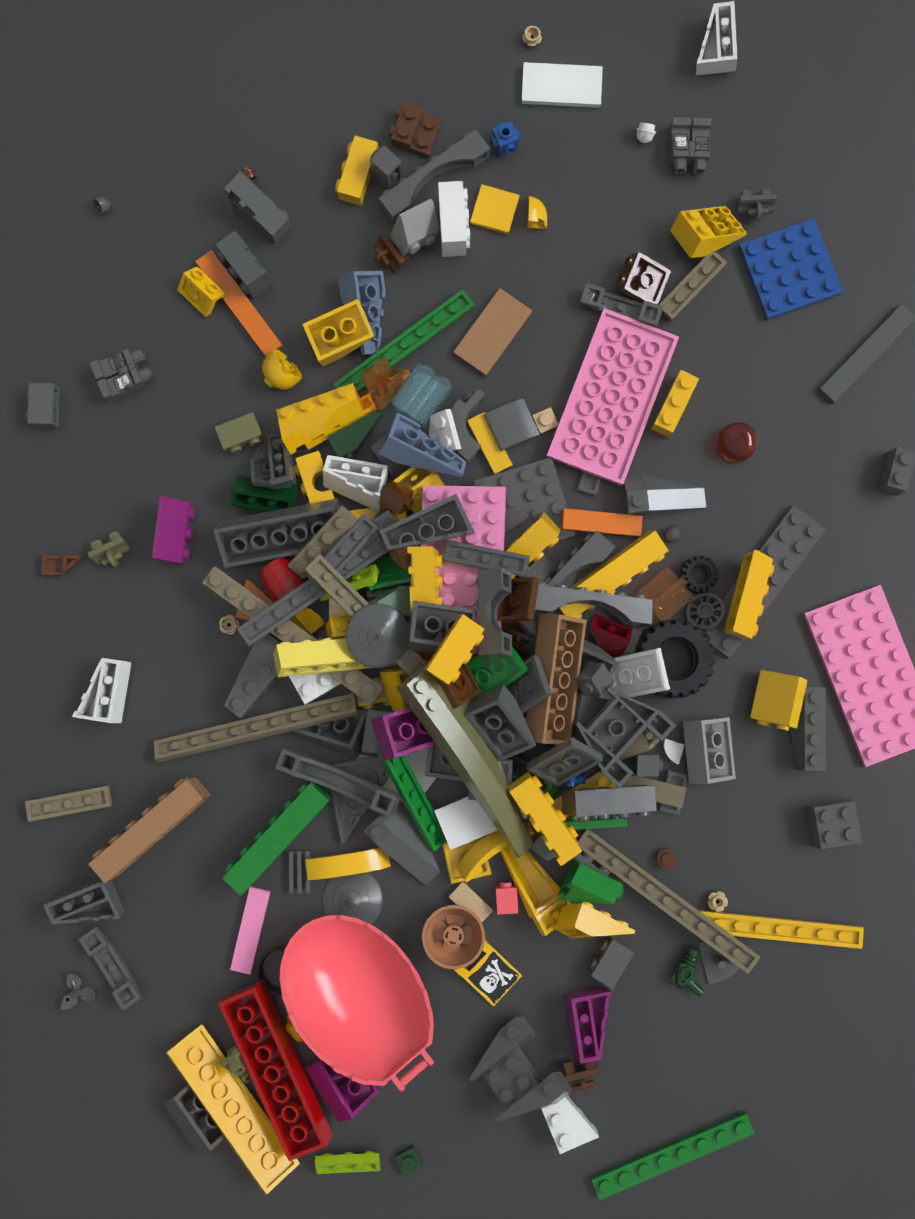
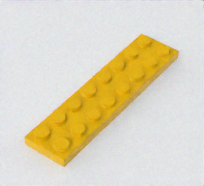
[166,1024,300,1194]

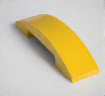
[456,820,535,883]
[305,847,391,880]

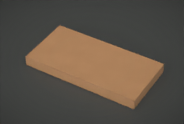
[453,288,532,376]

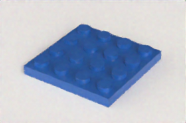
[738,218,843,320]

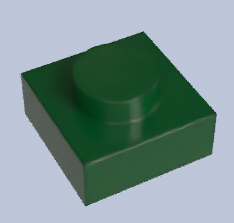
[394,1145,423,1177]

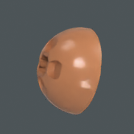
[422,905,485,969]

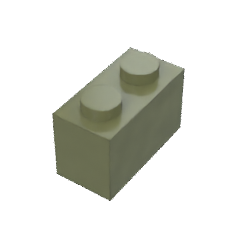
[215,412,264,454]

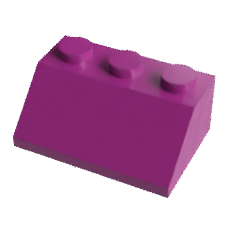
[152,496,196,565]
[305,1056,379,1122]

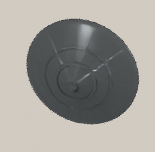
[346,604,408,668]
[321,872,383,924]

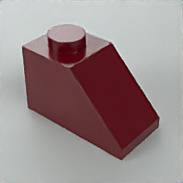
[590,613,633,657]

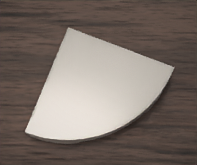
[663,739,685,764]

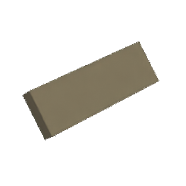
[622,775,687,808]

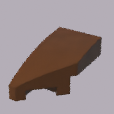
[41,554,81,576]

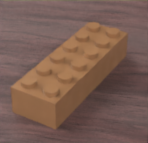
[526,613,587,745]
[89,777,211,884]

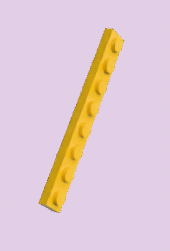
[699,910,864,949]

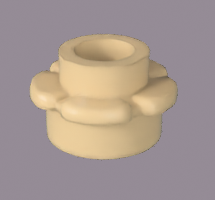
[522,26,542,47]
[219,615,239,635]
[707,891,728,912]

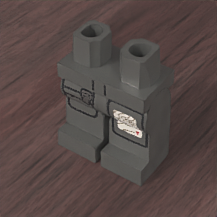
[669,117,711,175]
[89,349,154,403]

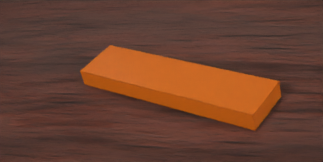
[561,508,643,537]

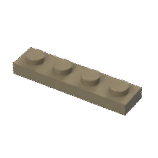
[659,251,727,321]
[288,505,358,579]
[25,785,113,822]

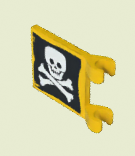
[454,939,522,1007]

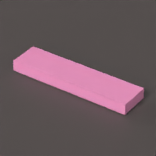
[230,886,271,974]

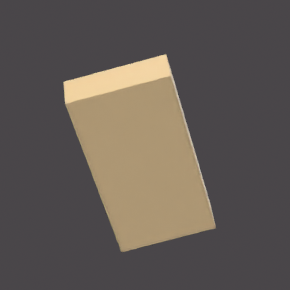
[449,881,493,922]

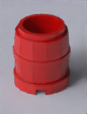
[259,557,306,603]

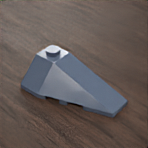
[337,271,386,355]
[379,412,467,477]

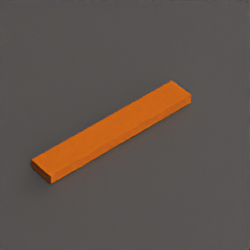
[195,250,283,357]

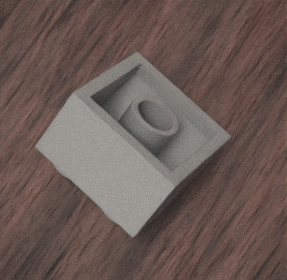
[389,199,439,256]

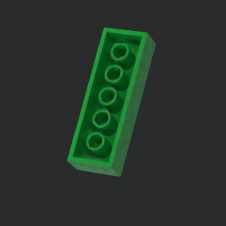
[222,782,332,896]

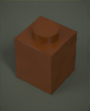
[378,481,414,514]

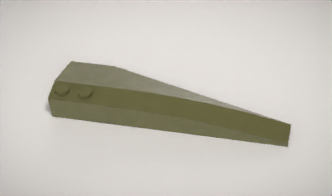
[396,659,534,858]

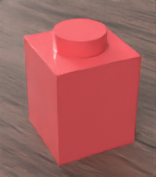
[495,881,518,915]

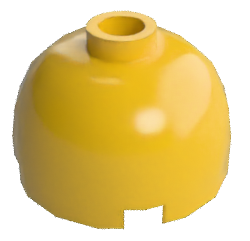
[262,349,302,390]

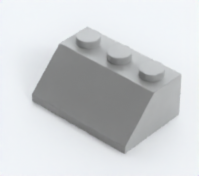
[683,717,736,784]

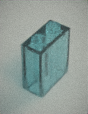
[391,363,452,430]

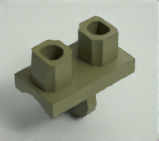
[88,531,131,567]
[219,1045,252,1083]

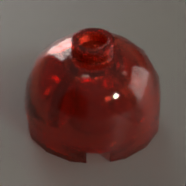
[716,422,758,463]

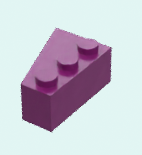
[565,986,612,1064]

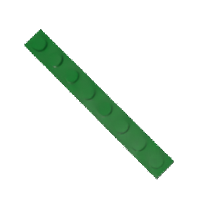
[333,289,475,393]
[591,1111,755,1200]

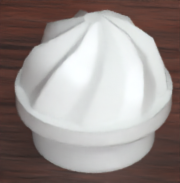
[636,122,656,143]

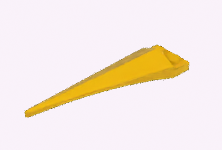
[500,845,571,936]

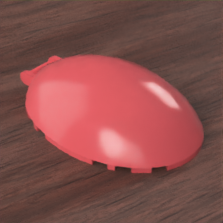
[280,915,435,1092]

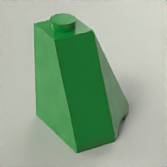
[557,858,624,904]

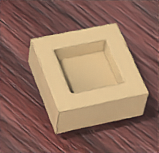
[532,407,559,435]

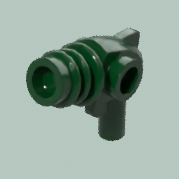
[670,946,704,997]

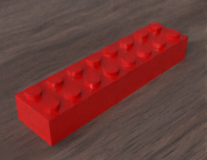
[218,979,333,1161]

